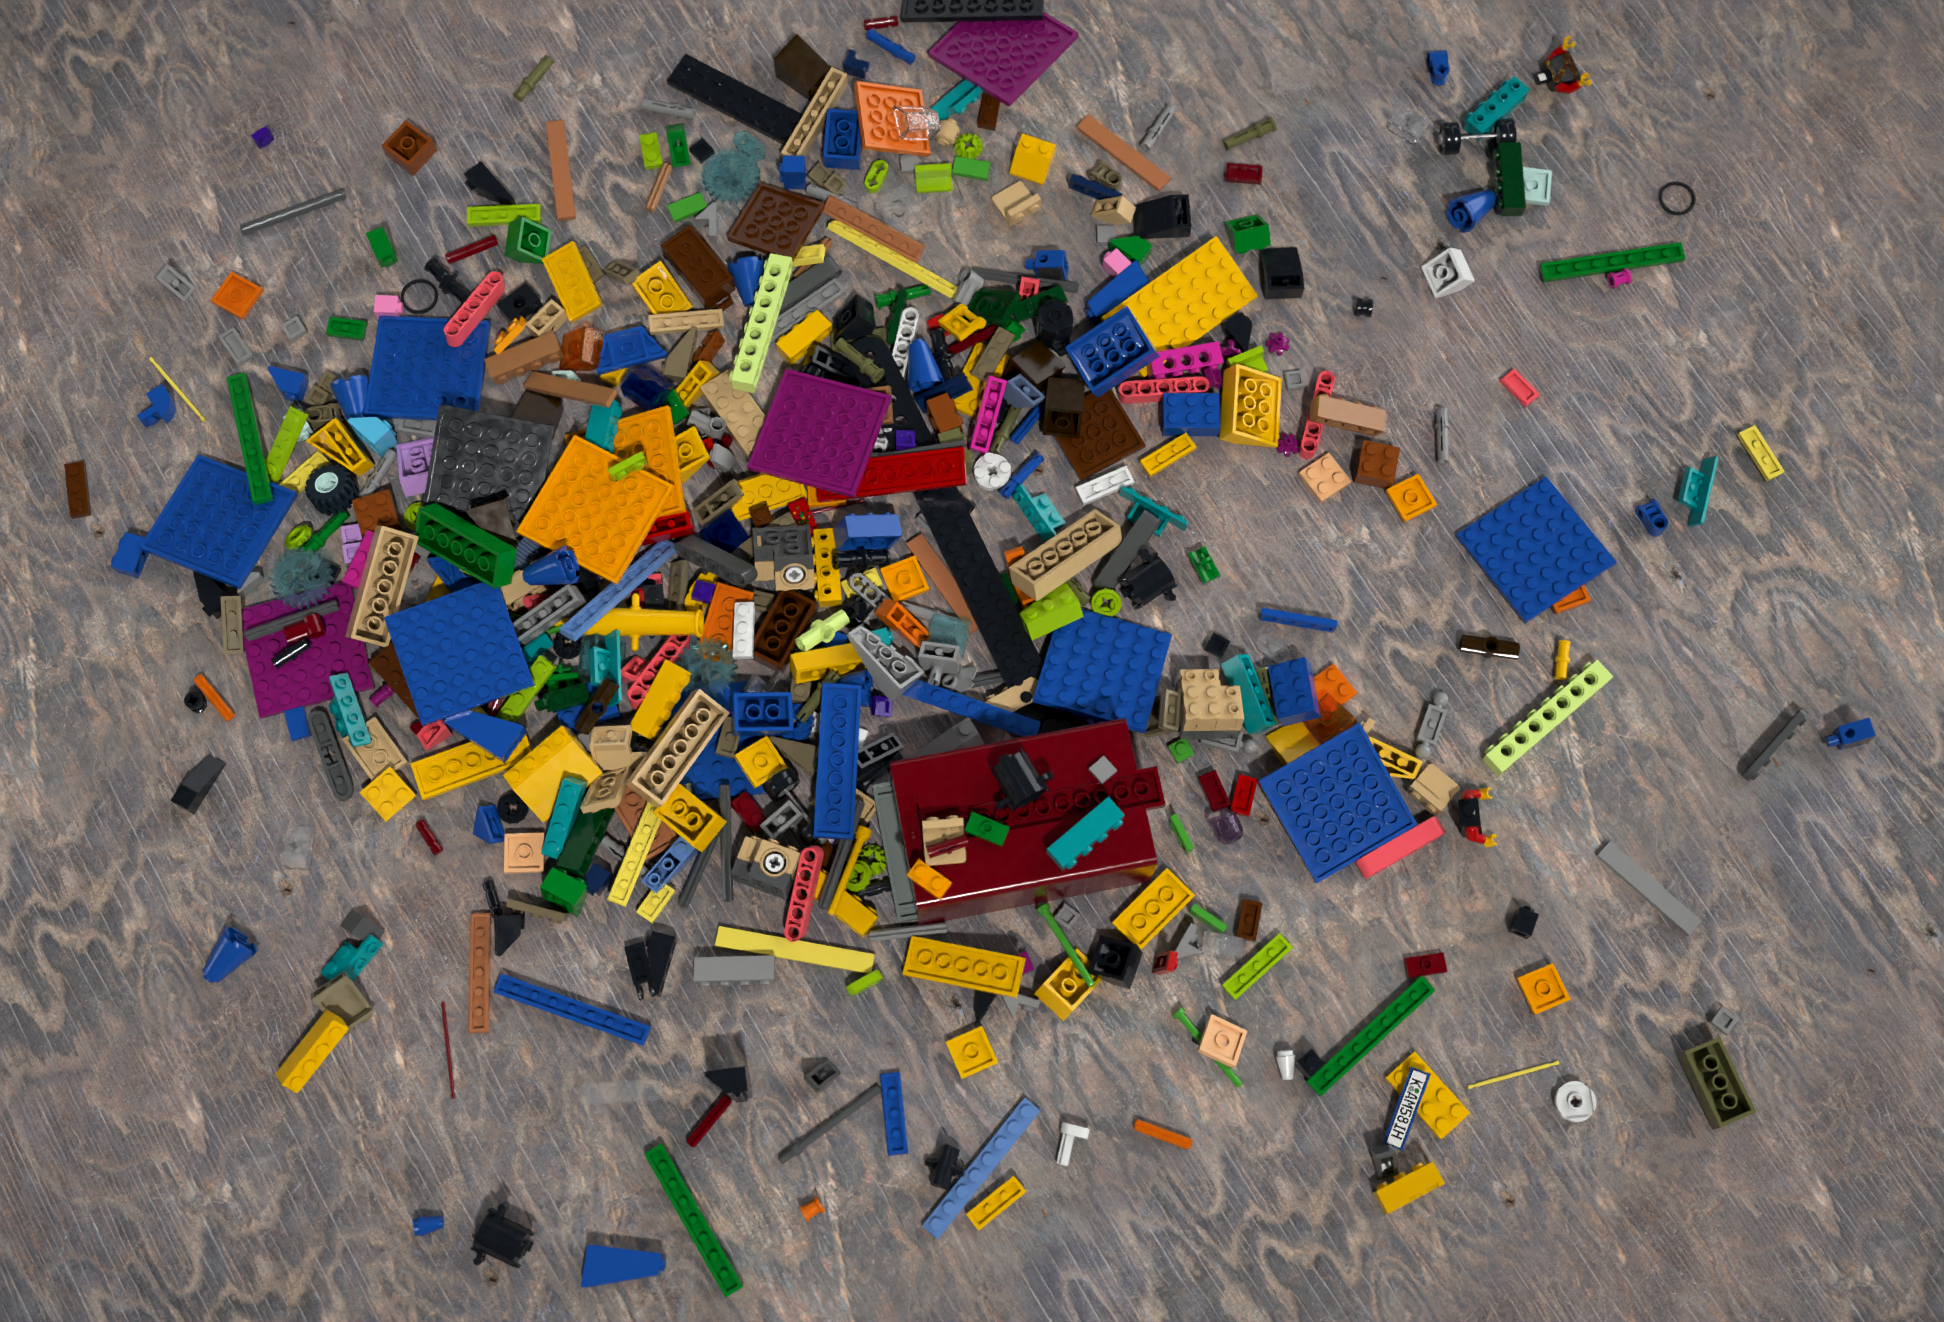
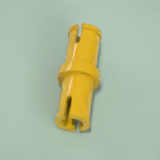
[1554,640,1571,680]

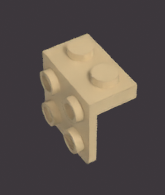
[992,181,1041,227]
[1406,764,1460,816]
[922,815,966,866]

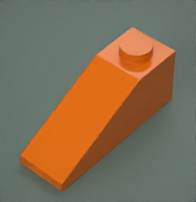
[874,599,933,650]

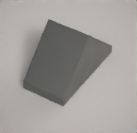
[340,910,385,941]
[803,1059,841,1095]
[1370,1144,1398,1180]

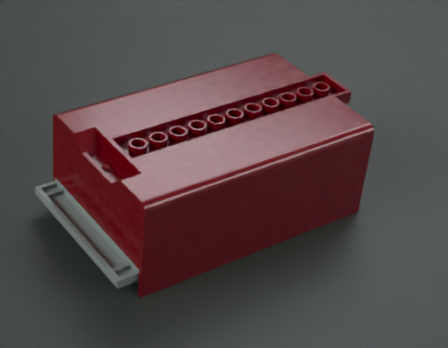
[872,718,1166,925]

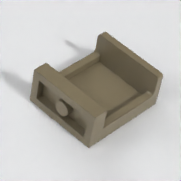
[1133,689,1181,738]
[310,971,374,1035]

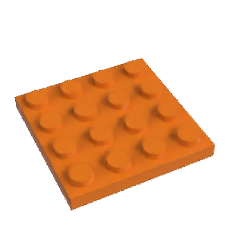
[854,81,931,157]

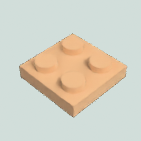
[1298,453,1351,503]
[504,833,545,874]
[1197,1014,1247,1068]

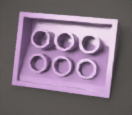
[396,438,434,497]

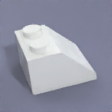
[1421,248,1475,298]

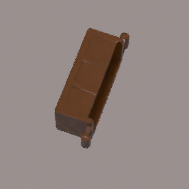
[660,225,736,312]

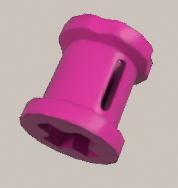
[1607,268,1632,289]

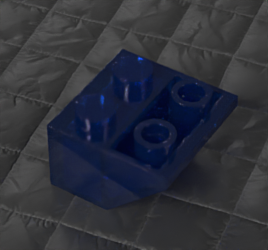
[620,366,675,411]

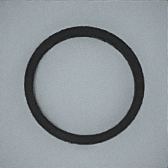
[1659,182,1696,215]
[401,279,438,314]

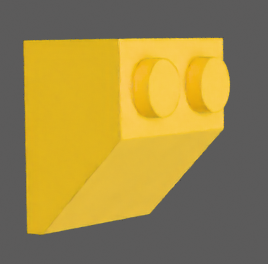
[1009,133,1056,185]

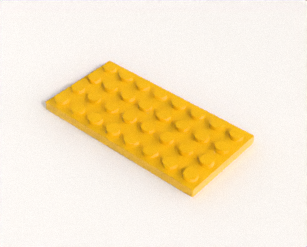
[1100,236,1258,379]

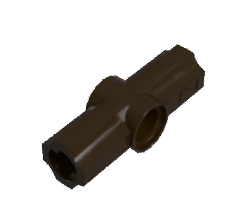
[1459,634,1520,660]
[574,677,620,735]

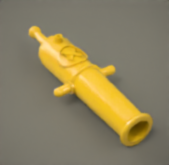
[554,593,704,651]

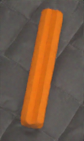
[193,674,235,722]
[1134,1119,1192,1150]

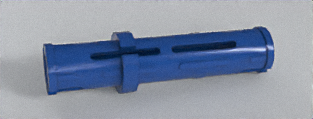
[866,29,916,65]
[999,452,1044,499]

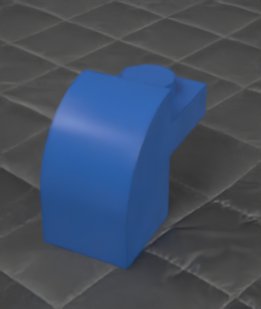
[137,384,176,428]

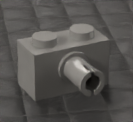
[918,641,962,686]

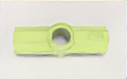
[795,610,850,652]

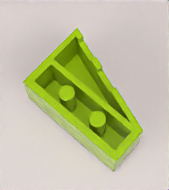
[1019,582,1084,640]

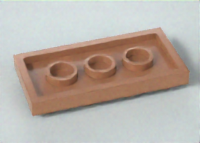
[613,786,678,862]

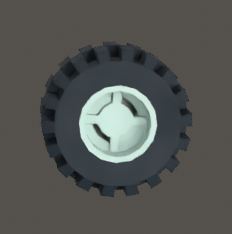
[305,464,359,516]

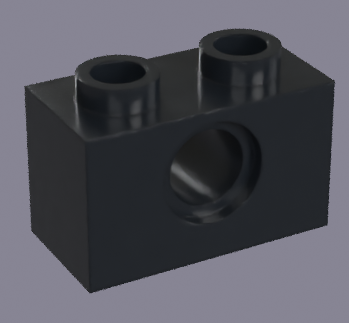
[496,283,542,323]

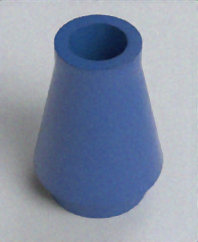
[413,1216,444,1237]

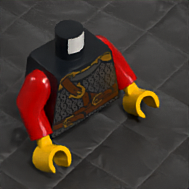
[1535,36,1592,94]
[1458,787,1498,848]

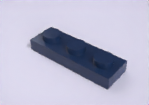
[1069,174,1122,200]
[914,372,973,414]

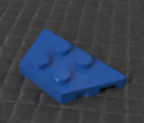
[597,326,668,375]
[427,556,482,593]

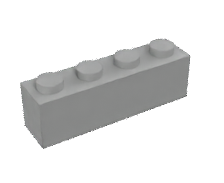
[694,955,775,987]

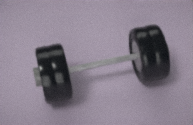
[1438,118,1517,155]
[763,768,828,847]

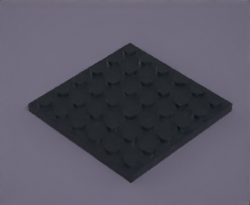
[423,404,555,528]

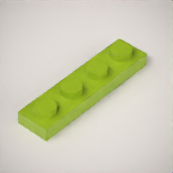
[467,204,541,227]
[265,406,309,483]
[496,655,557,723]
[1221,933,1293,1001]

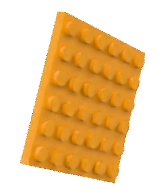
[565,405,686,518]
[516,435,675,586]

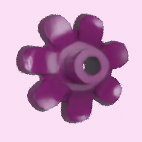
[1265,332,1289,356]
[1221,340,1242,358]
[1277,433,1300,457]

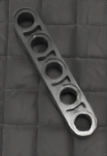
[763,256,842,315]
[1093,510,1161,590]
[674,534,758,588]

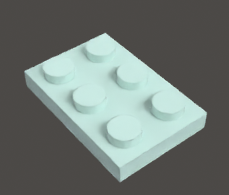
[1495,167,1552,206]

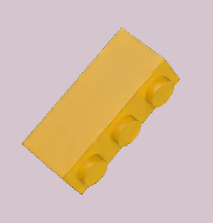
[776,309,833,366]

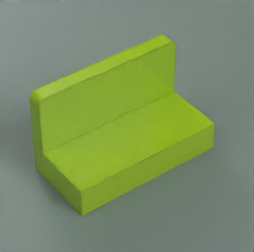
[915,163,952,193]
[1226,345,1268,373]

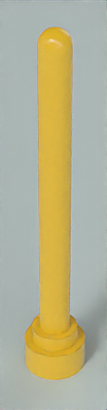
[828,826,872,915]

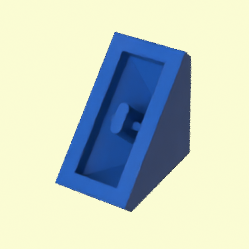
[473,805,505,844]

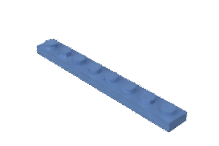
[559,540,676,641]
[922,1098,1040,1240]

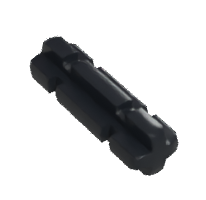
[482,880,503,919]
[855,880,892,899]

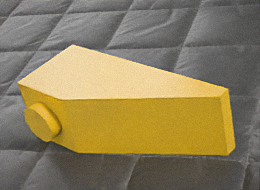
[676,360,721,408]

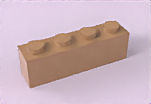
[484,331,564,385]
[1309,394,1386,437]

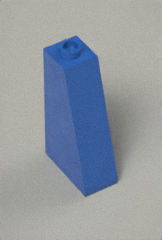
[1085,260,1150,325]
[444,710,527,763]
[581,1244,666,1288]

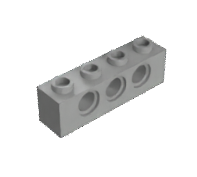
[513,584,586,645]

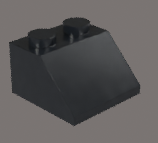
[833,294,876,341]
[1088,935,1143,989]

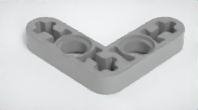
[848,573,891,631]

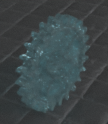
[702,148,761,205]
[269,547,334,610]
[676,638,738,699]

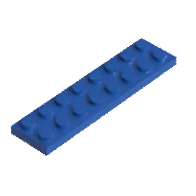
[813,683,862,840]

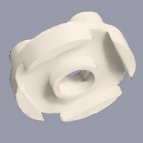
[974,452,1011,491]
[1554,1081,1596,1123]

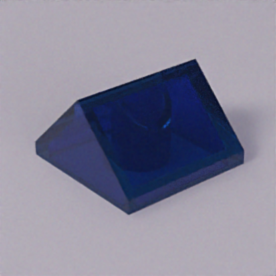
[699,509,749,553]

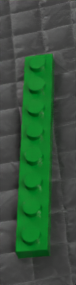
[1539,242,1686,283]
[226,372,273,505]
[1306,976,1436,1097]
[644,1143,744,1298]

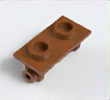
[692,330,725,364]

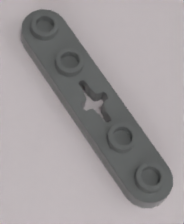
[1741,708,1809,781]
[308,711,354,801]

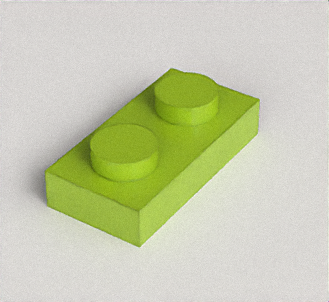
[639,132,663,170]
[607,451,648,481]

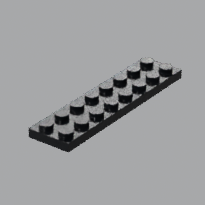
[902,0,1045,23]
[667,53,803,146]

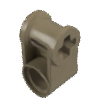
[1087,160,1122,191]
[305,403,344,429]

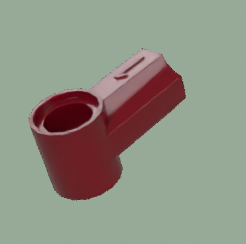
[283,614,325,644]

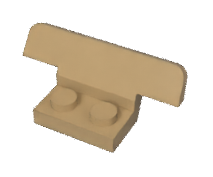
[590,725,648,770]

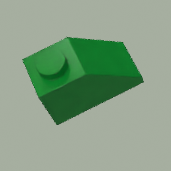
[666,124,691,168]
[366,227,398,268]
[1109,236,1152,266]

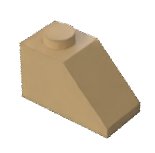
[1091,196,1136,225]

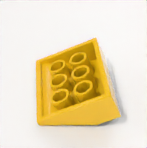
[1220,364,1282,448]
[503,726,603,823]

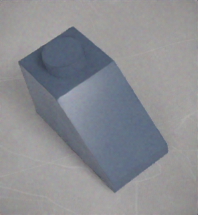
[1003,374,1046,408]

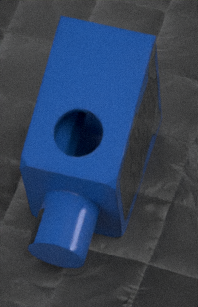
[1025,250,1069,281]
[1825,717,1876,750]

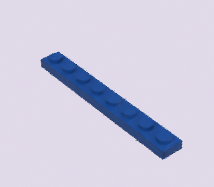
[902,680,1041,737]
[494,974,651,1046]

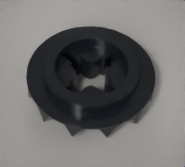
[842,595,867,626]
[553,633,584,659]
[497,793,529,824]

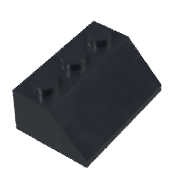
[704,1066,752,1103]

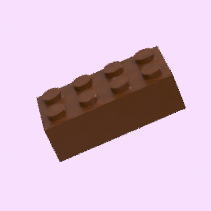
[752,590,818,675]

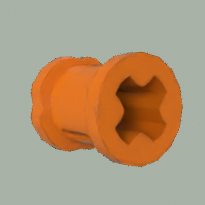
[798,1196,825,1222]

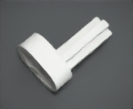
[1056,1122,1090,1166]

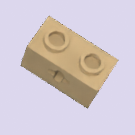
[526,299,568,338]

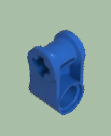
[1427,50,1450,86]
[1635,498,1668,537]

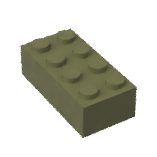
[1677,1037,1756,1130]

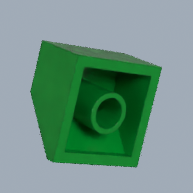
[1224,214,1271,254]
[504,217,552,264]
[540,867,588,917]

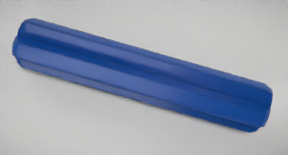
[1010,400,1046,445]

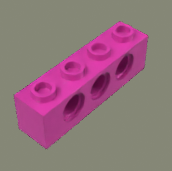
[1146,341,1223,379]
[967,375,1007,455]

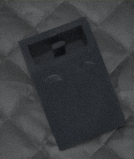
[1133,194,1192,239]
[1260,247,1305,300]

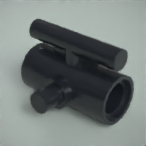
[925,1144,966,1190]

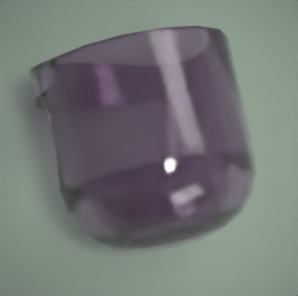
[1208,811,1244,845]

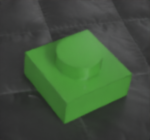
[1168,739,1195,764]

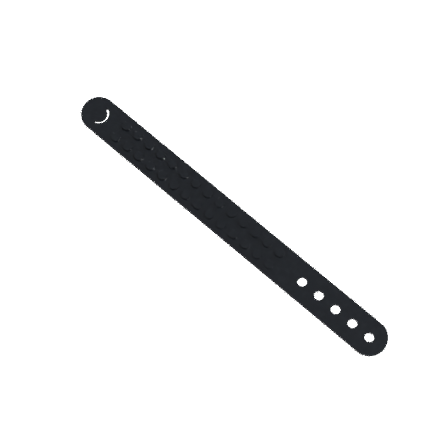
[849,337,1073,734]

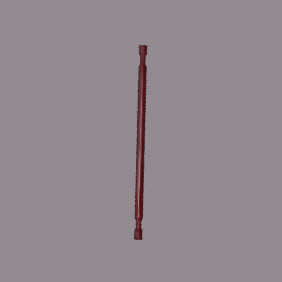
[811,498,865,515]
[441,1002,455,1099]

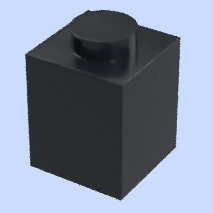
[1508,906,1539,939]
[1294,1049,1325,1079]

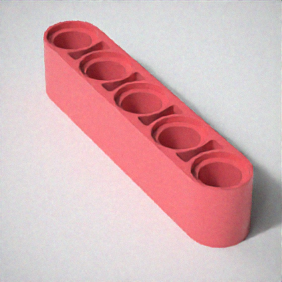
[444,271,505,347]
[1298,371,1335,459]
[1118,377,1209,404]
[628,635,691,710]
[1355,816,1446,879]
[784,845,824,942]

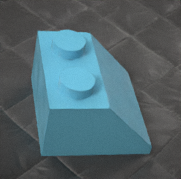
[347,417,398,458]

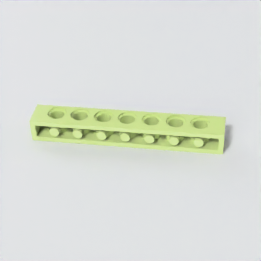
[729,253,793,393]
[1482,660,1613,776]

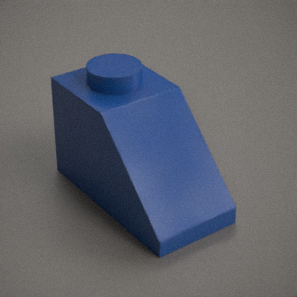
[268,366,309,401]

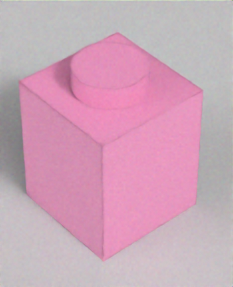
[1102,248,1131,279]
[374,295,404,320]

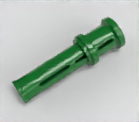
[874,284,931,310]
[299,511,349,559]

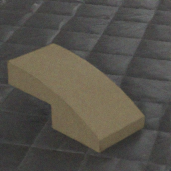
[807,162,848,195]
[304,370,340,407]

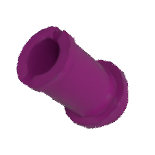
[369,684,394,708]

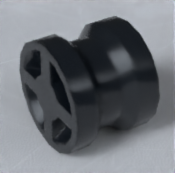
[1355,298,1373,317]

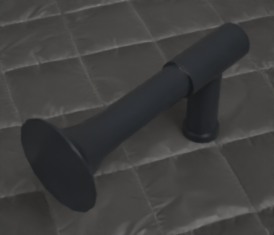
[856,752,903,795]

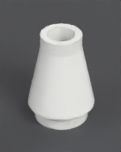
[1276,1050,1295,1080]

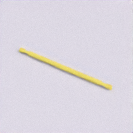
[149,357,206,422]
[1467,1061,1559,1089]

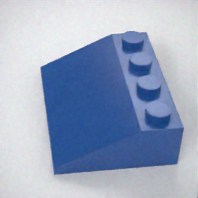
[1065,306,1160,397]

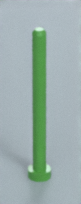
[1036,903,1095,987]
[1172,1007,1242,1088]

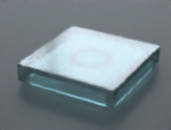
[928,613,971,660]

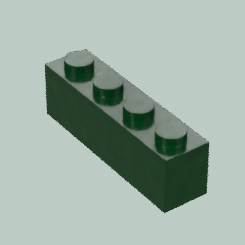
[1493,142,1526,216]
[557,808,615,879]

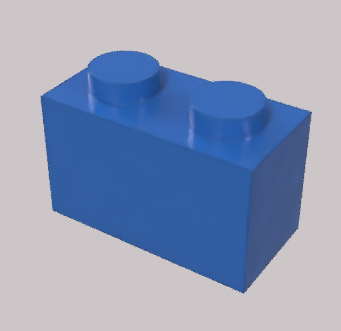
[779,156,806,189]
[111,532,149,579]

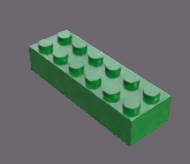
[415,503,517,589]

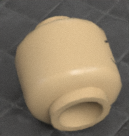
[934,118,960,147]

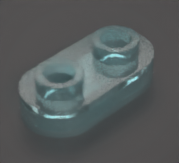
[734,131,766,161]

